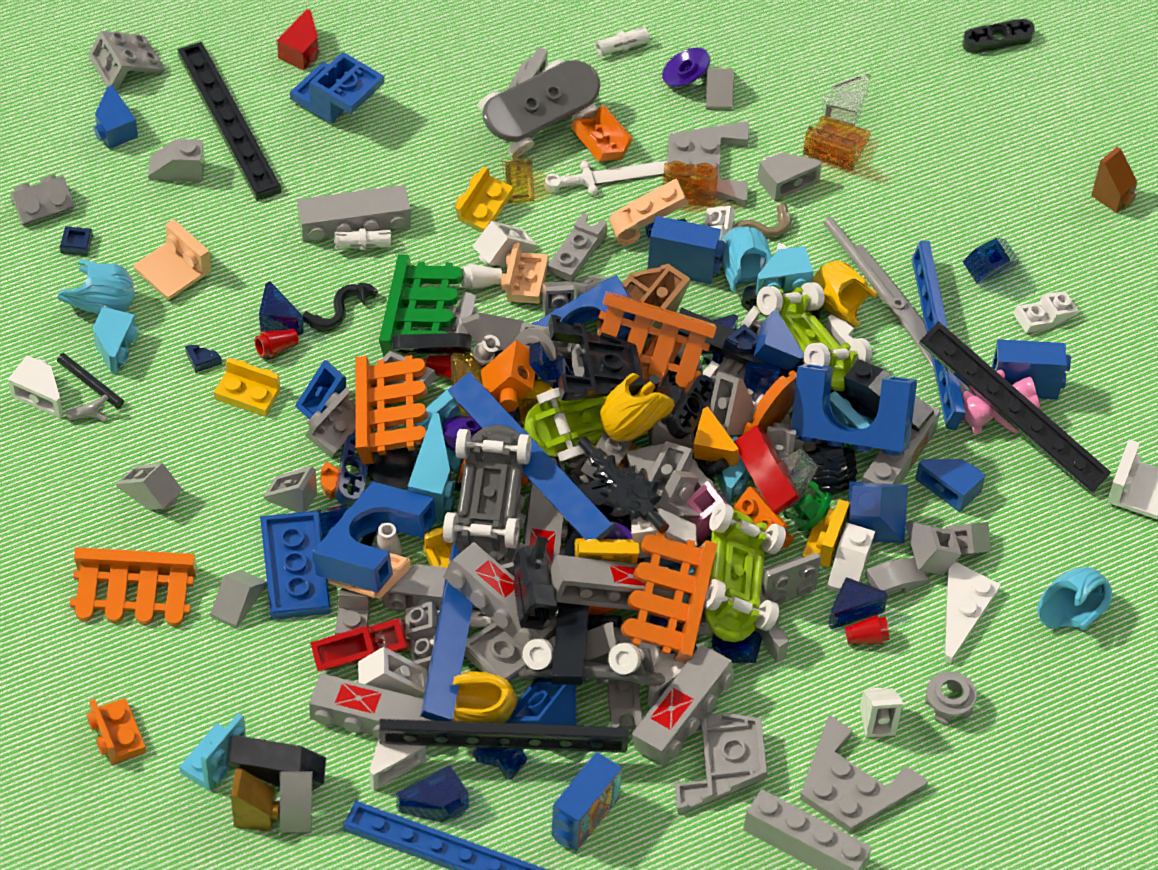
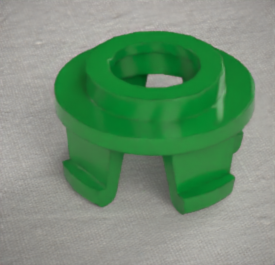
[783,481,832,531]

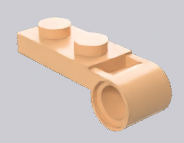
[609,179,688,245]

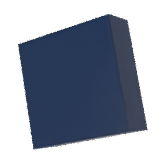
[60,226,93,256]

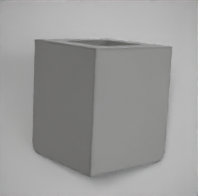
[946,522,991,554]

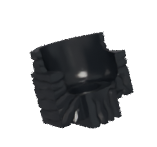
[804,442,857,493]

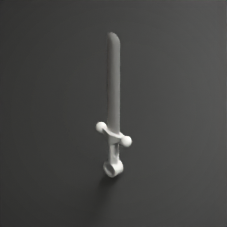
[544,161,667,196]

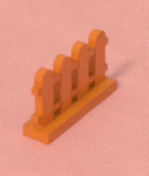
[599,291,717,388]
[355,355,428,465]
[621,531,717,664]
[70,547,197,627]

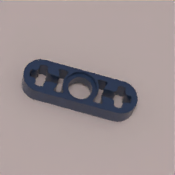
[335,433,368,507]

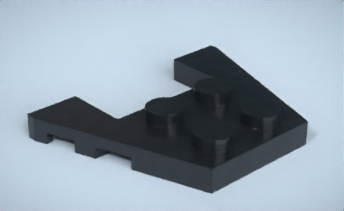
[548,314,644,401]

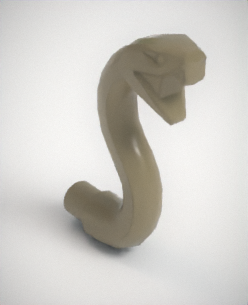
[732,204,791,238]

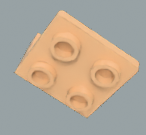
[134,219,211,300]

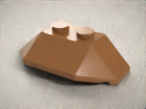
[596,264,691,354]

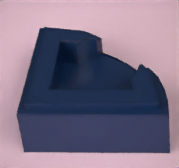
[724,324,758,353]
[185,345,222,373]

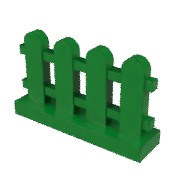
[379,255,464,357]

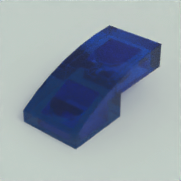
[529,341,574,389]

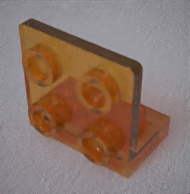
[803,115,871,171]

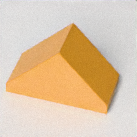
[693,407,739,466]

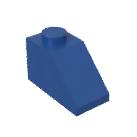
[94,85,138,149]
[915,459,985,512]

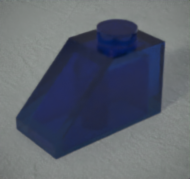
[396,765,469,822]

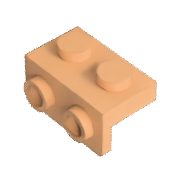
[501,243,549,304]

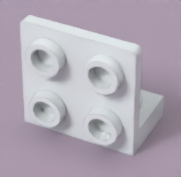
[1107,439,1158,519]

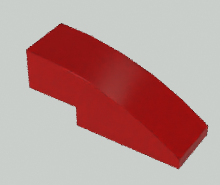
[734,425,800,515]
[310,618,411,672]

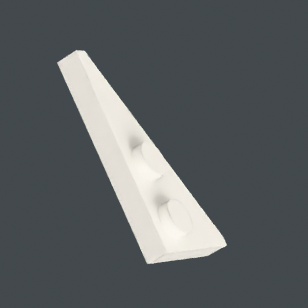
[944,561,1001,664]

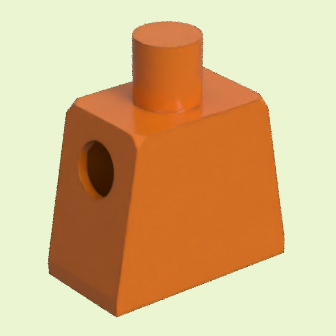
[481,340,538,412]

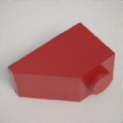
[277,9,320,71]

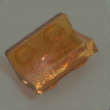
[663,161,718,207]

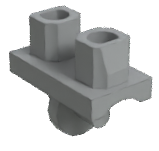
[766,422,796,475]

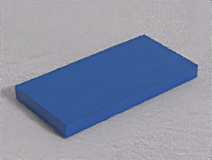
[260,510,331,620]

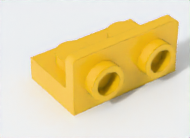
[455,166,514,233]
[214,358,281,417]
[802,499,850,568]
[575,539,639,564]

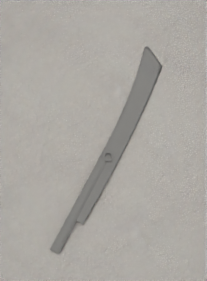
[823,217,975,424]

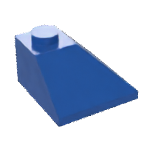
[847,481,908,543]
[505,678,576,726]

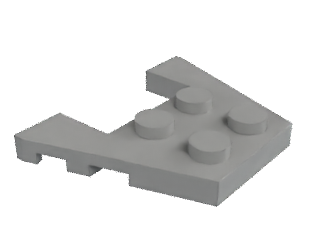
[666,121,749,207]
[675,712,768,814]
[800,715,928,833]

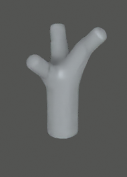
[66,395,108,422]

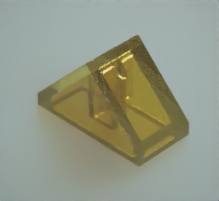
[501,157,535,203]

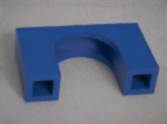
[531,274,652,385]
[791,363,917,455]
[312,482,437,593]

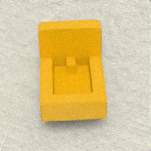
[423,528,452,569]

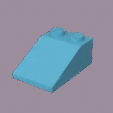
[408,412,456,522]

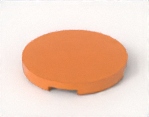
[743,370,797,434]

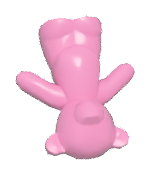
[962,370,1041,434]

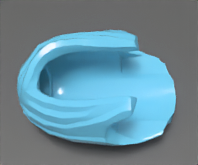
[721,227,772,293]
[58,259,135,314]
[1037,567,1112,630]

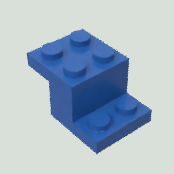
[290,52,385,123]

